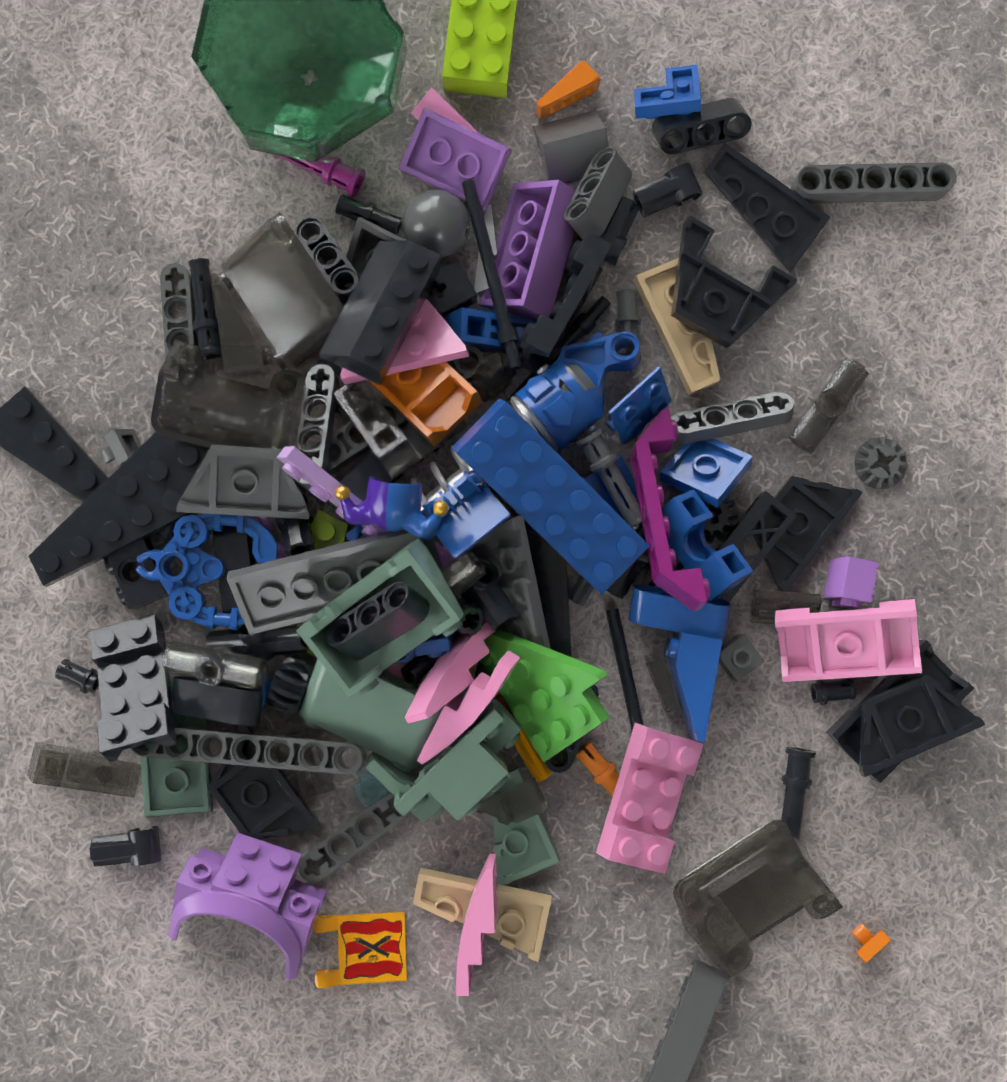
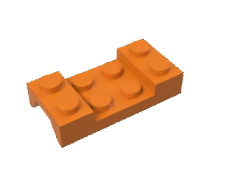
[365,362,482,447]

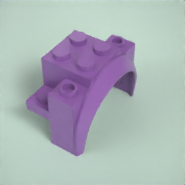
[168,832,327,979]

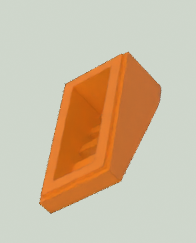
[536,60,601,119]

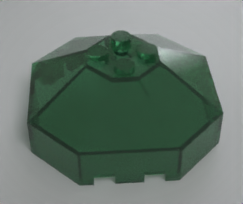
[191,0,407,163]

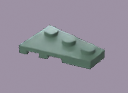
[489,767,561,885]

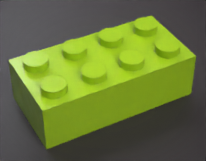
[442,0,518,98]

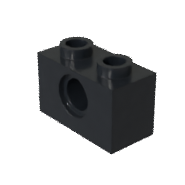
[104,536,169,610]

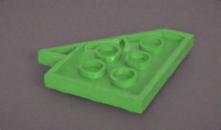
[479,630,610,763]

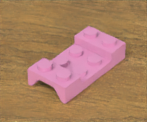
[775,599,922,682]
[596,723,703,874]

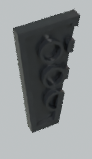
[704,143,830,272]
[0,386,109,502]

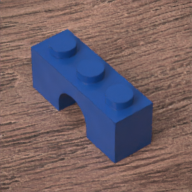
[662,489,753,602]

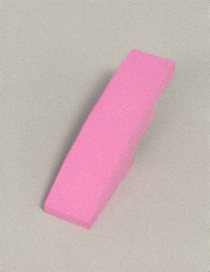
[405,619,495,723]
[417,650,520,764]
[456,854,498,996]

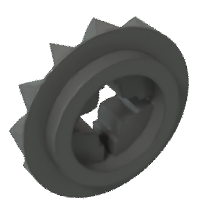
[854,437,909,489]

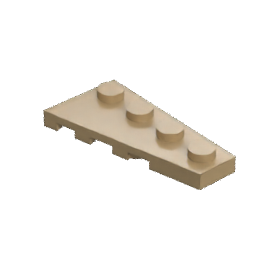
[633,258,720,396]
[413,868,552,963]

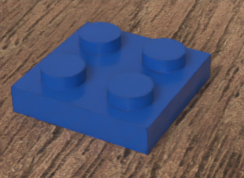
[660,439,753,508]

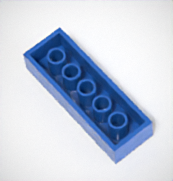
[451,399,649,595]

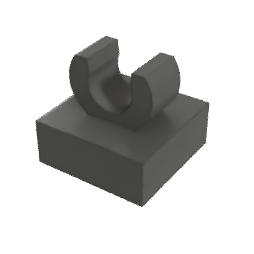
[100,429,141,465]

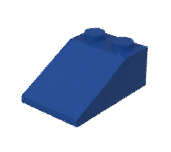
[664,632,723,742]

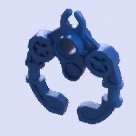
[136,513,279,630]

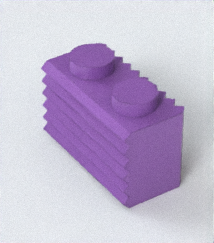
[823,556,879,609]

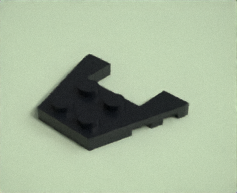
[671,215,797,348]

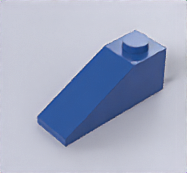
[444,308,537,353]

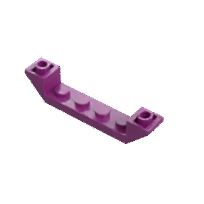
[630,408,710,611]

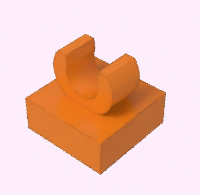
[851,923,891,964]

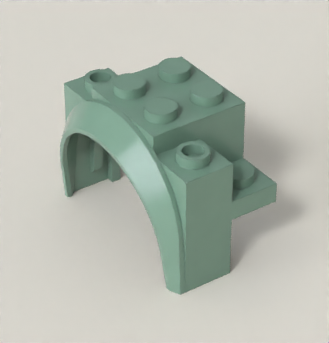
[366,673,521,824]

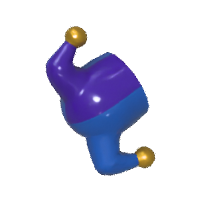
[335,476,449,541]

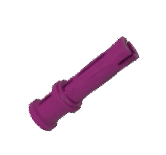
[268,133,366,197]

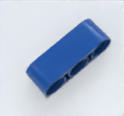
[628,585,731,639]

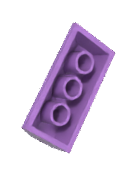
[479,180,575,320]

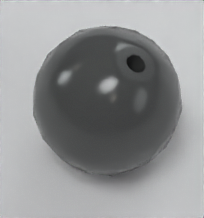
[402,190,470,258]

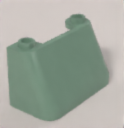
[296,538,464,699]
[299,658,445,771]

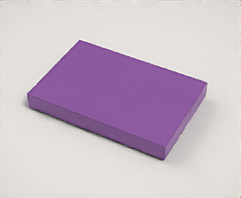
[399,108,513,211]

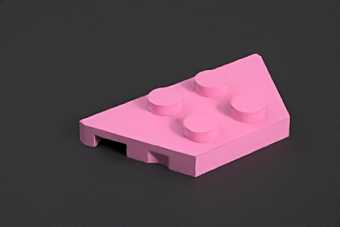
[340,299,469,385]

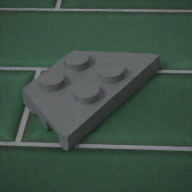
[176,445,310,519]

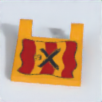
[314,912,407,988]

